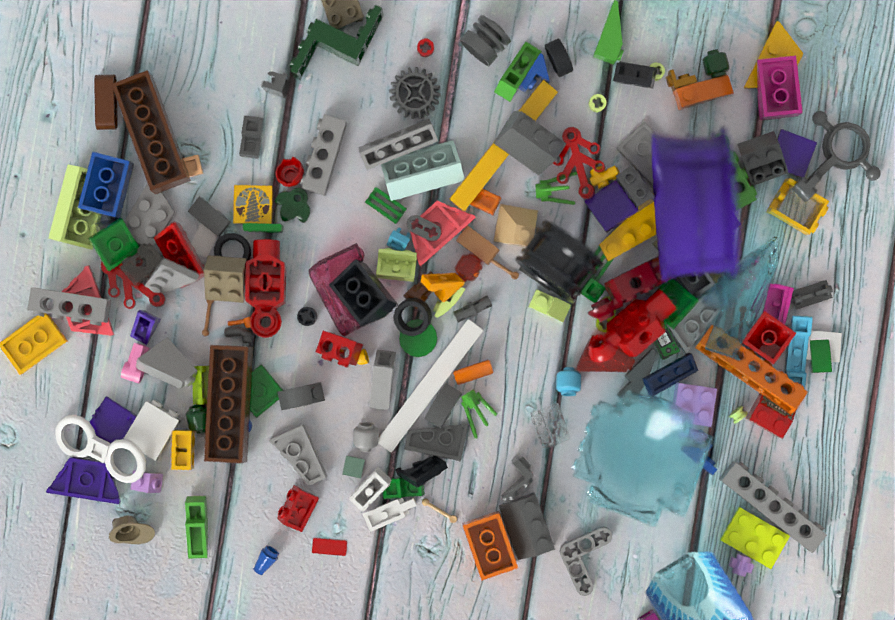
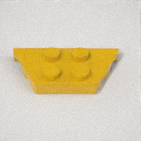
[743,21,804,89]

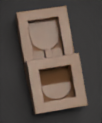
[456,225,500,265]

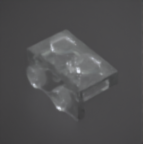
[530,403,571,448]

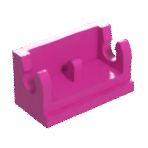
[763,283,794,325]

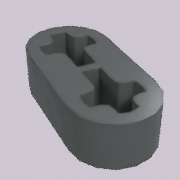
[406,215,441,241]

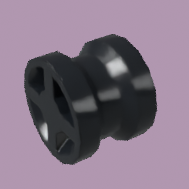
[297,307,317,326]

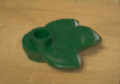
[275,188,311,223]

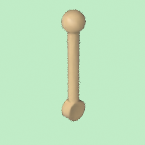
[422,498,457,523]

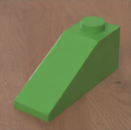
[593,0,624,65]
[494,42,542,102]

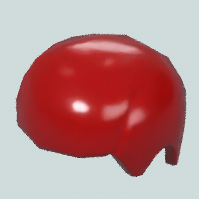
[275,157,304,187]

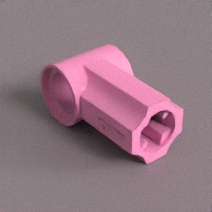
[121,343,150,384]

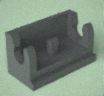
[261,71,291,98]

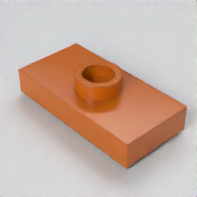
[470,189,502,215]

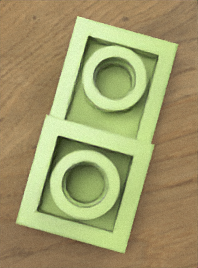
[433,287,465,318]

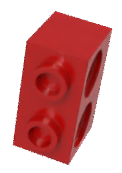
[316,330,364,367]

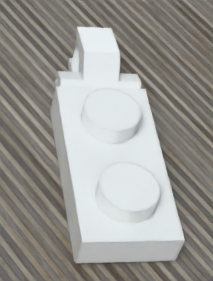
[363,497,417,532]

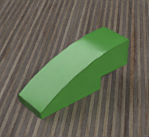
[185,496,208,559]

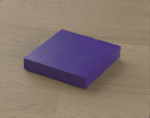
[777,129,817,178]
[584,180,638,233]

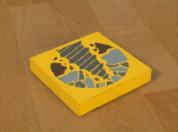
[233,185,273,224]

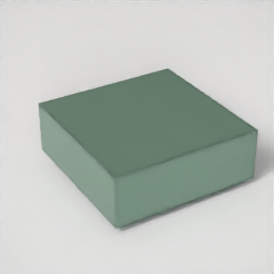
[342,455,365,478]

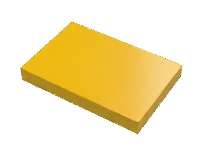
[0,313,68,375]

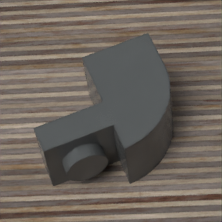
[277,382,325,410]

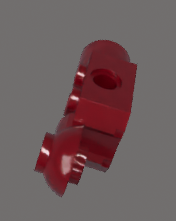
[587,256,677,322]

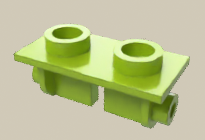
[192,366,209,405]

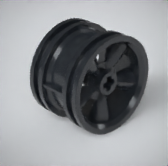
[515,220,603,303]

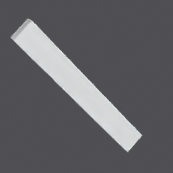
[378,319,484,453]

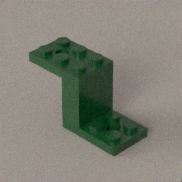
[289,5,384,80]

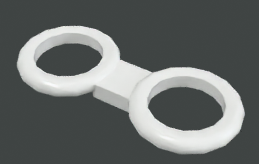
[55,415,146,483]

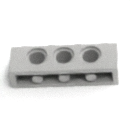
[300,114,347,196]
[358,119,438,170]
[27,287,111,326]

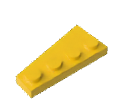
[598,193,657,261]

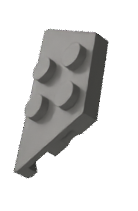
[124,183,175,246]

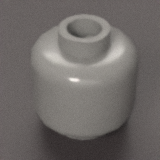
[353,422,379,452]

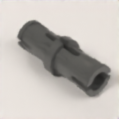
[453,295,492,323]

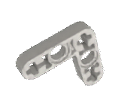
[560,527,612,596]

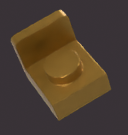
[666,69,697,91]

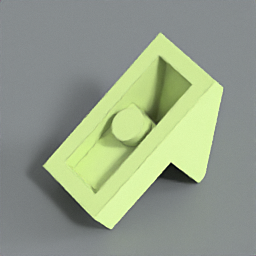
[528,289,571,322]

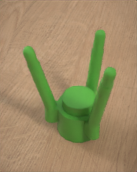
[535,171,577,205]
[461,389,497,439]

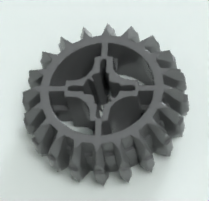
[389,67,441,119]

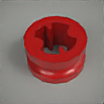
[417,39,434,57]

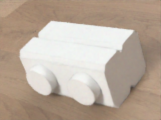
[349,467,391,511]

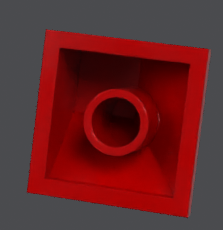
[742,311,796,365]

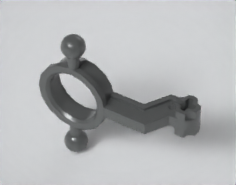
[791,111,881,202]

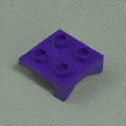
[90,396,137,449]

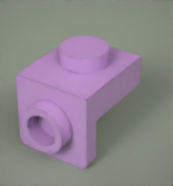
[131,470,163,493]

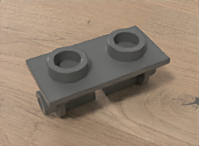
[792,280,833,310]

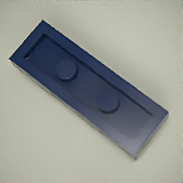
[643,353,699,397]

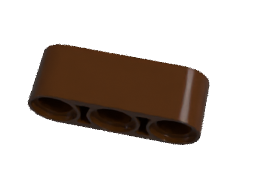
[94,74,118,130]

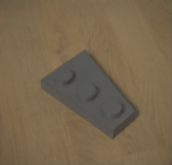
[404,423,469,462]

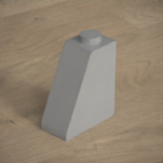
[136,337,197,389]
[369,350,396,410]

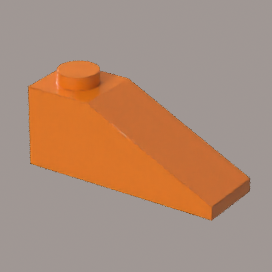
[673,75,734,110]

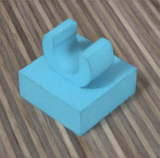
[386,228,410,251]

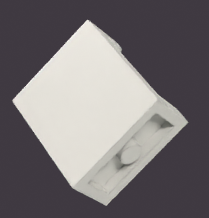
[124,399,182,461]

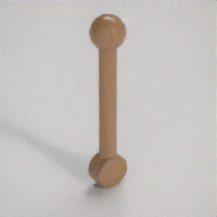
[491,259,519,280]
[202,300,214,336]

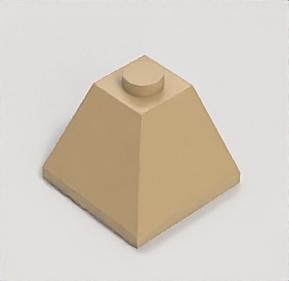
[493,204,538,247]

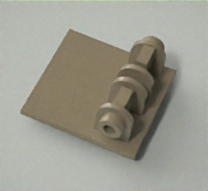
[321,0,364,29]

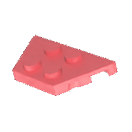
[410,201,476,266]
[62,265,115,336]

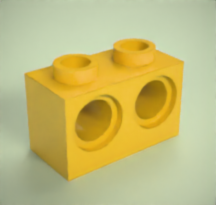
[171,430,195,470]

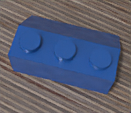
[78,152,134,219]

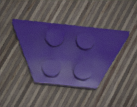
[46,457,121,504]

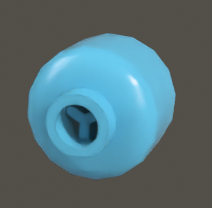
[556,367,581,396]

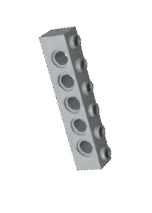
[719,461,827,553]

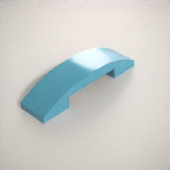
[785,316,813,391]

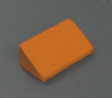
[453,360,493,385]

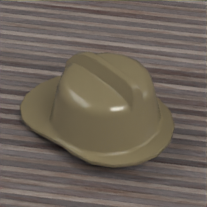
[109,515,155,544]

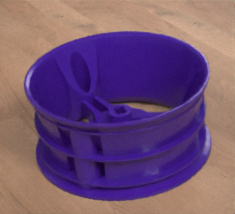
[651,126,738,282]

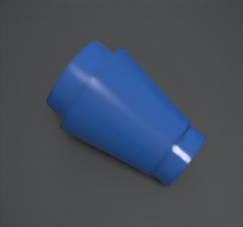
[253,545,279,575]

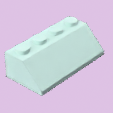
[381,140,465,201]

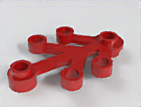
[553,127,606,199]
[101,255,166,309]

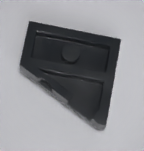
[395,456,448,488]

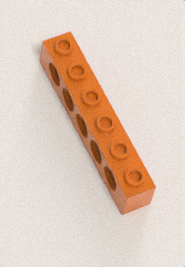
[695,325,808,415]

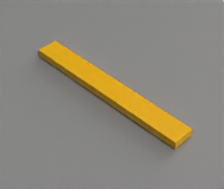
[449,80,558,211]

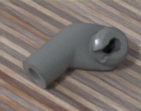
[224,327,253,343]

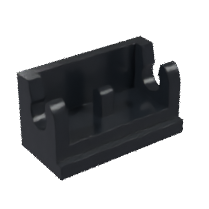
[613,61,657,89]

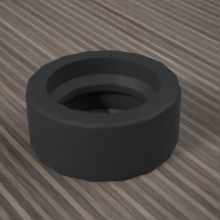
[545,38,573,77]
[214,233,251,262]
[393,298,432,336]

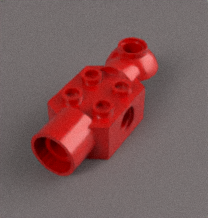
[245,239,286,338]
[589,289,677,363]

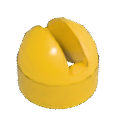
[357,349,369,365]

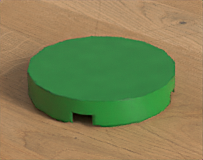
[399,319,437,357]

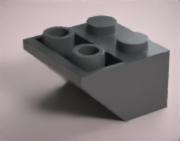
[737,131,788,186]

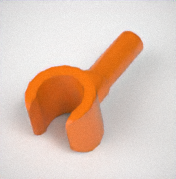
[228,317,251,329]

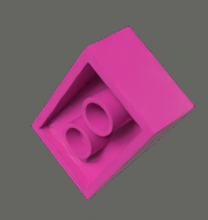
[757,56,803,120]

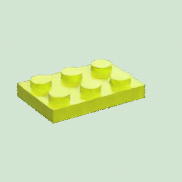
[720,507,790,569]

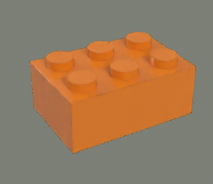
[462,511,518,581]

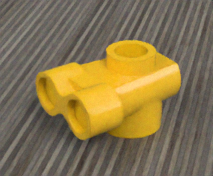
[589,165,620,189]

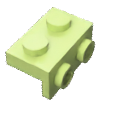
[376,248,417,282]

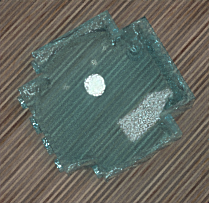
[572,390,713,527]

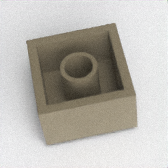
[204,255,246,303]

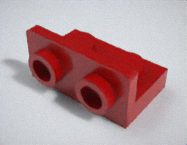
[277,485,319,532]

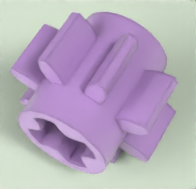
[729,554,754,577]

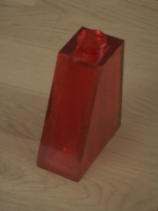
[575,335,635,372]

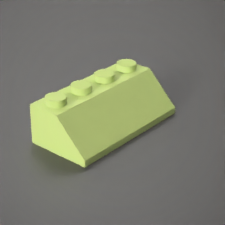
[48,164,102,250]

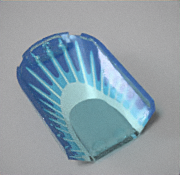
[645,552,753,620]

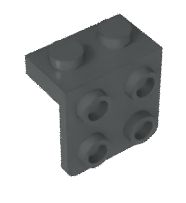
[501,456,534,502]

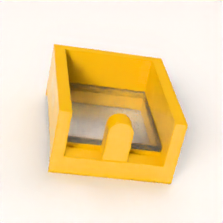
[766,178,829,235]

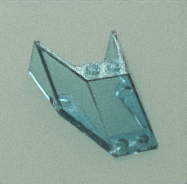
[701,236,779,358]

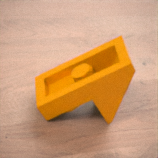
[421,273,464,302]

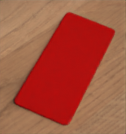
[312,538,347,556]

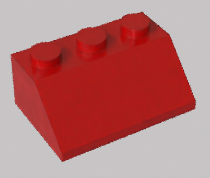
[154,222,204,288]

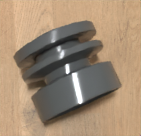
[459,15,511,67]

